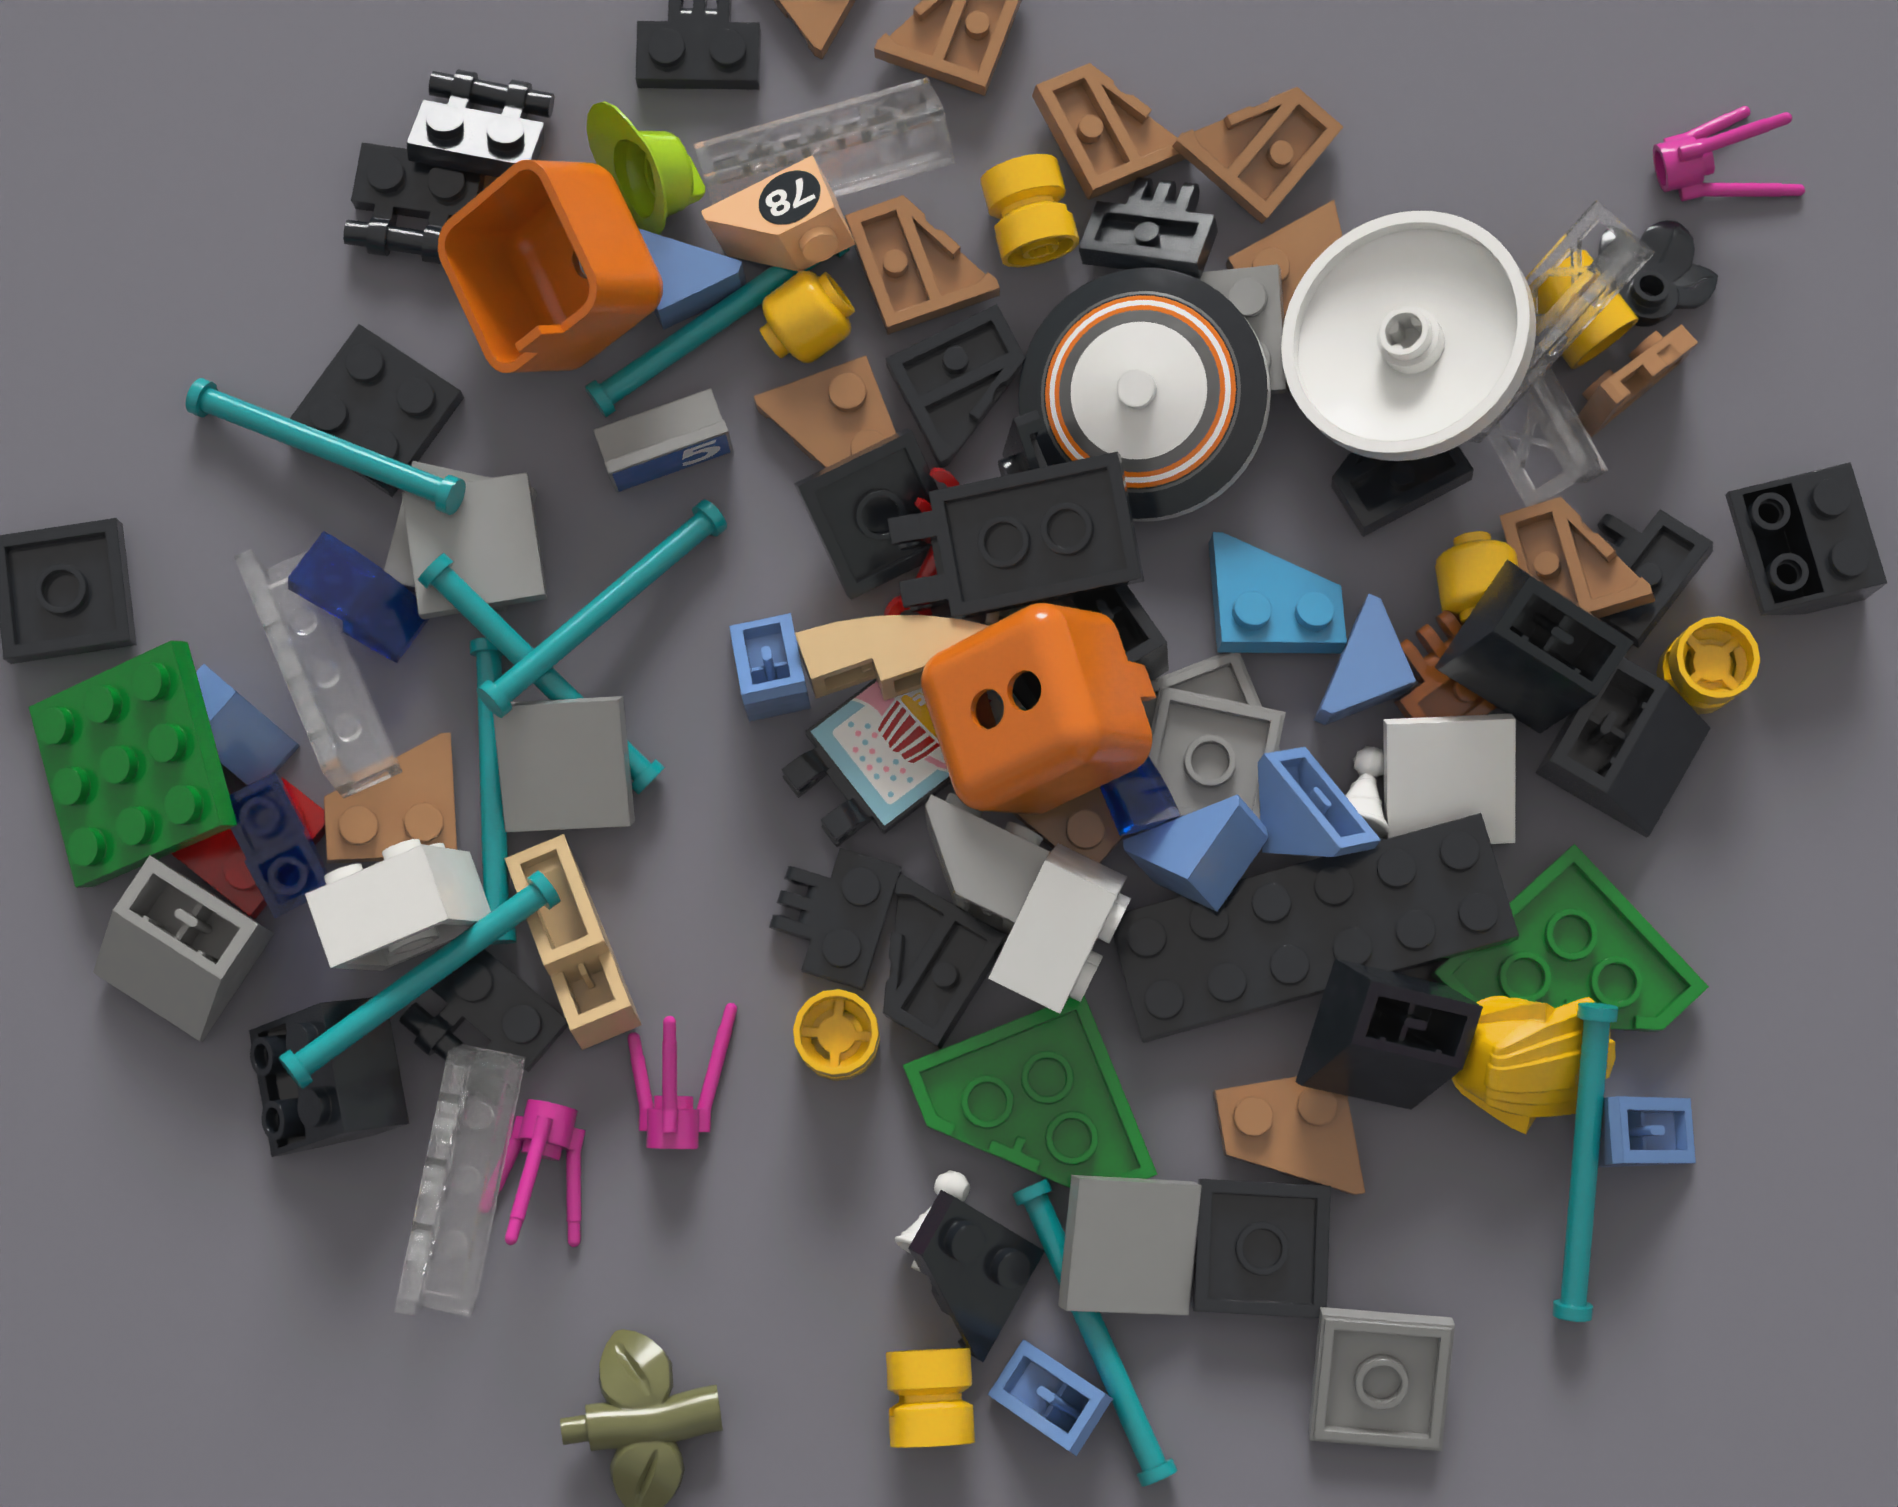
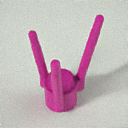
[1653,106,1805,202]
[627,1003,737,1149]
[480,1099,586,1247]

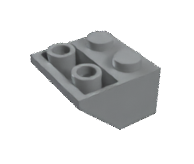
[925,793,1050,936]
[93,855,274,1042]

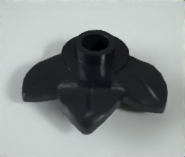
[1597,220,1718,327]

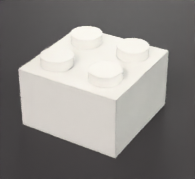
[305,839,491,971]
[988,843,1131,1014]

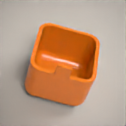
[438,160,663,373]
[921,603,1156,815]

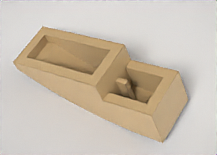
[795,615,989,701]
[504,834,642,1050]

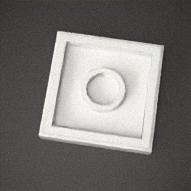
[1383,714,1516,844]

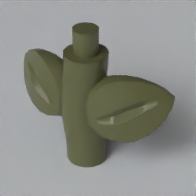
[560,1329,723,1507]

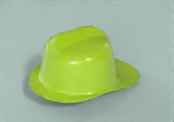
[586,101,705,235]

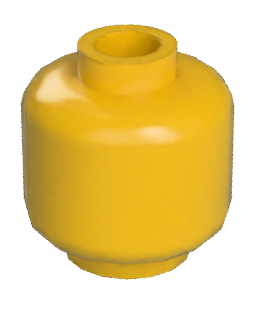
[759,270,855,363]
[1435,531,1519,626]

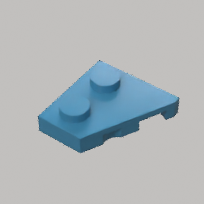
[1208,532,1347,654]

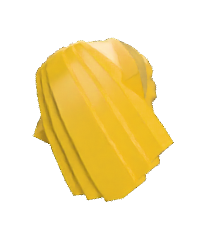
[1451,996,1616,1134]

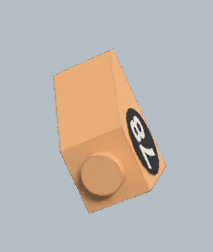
[701,155,855,272]

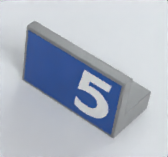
[593,388,733,493]

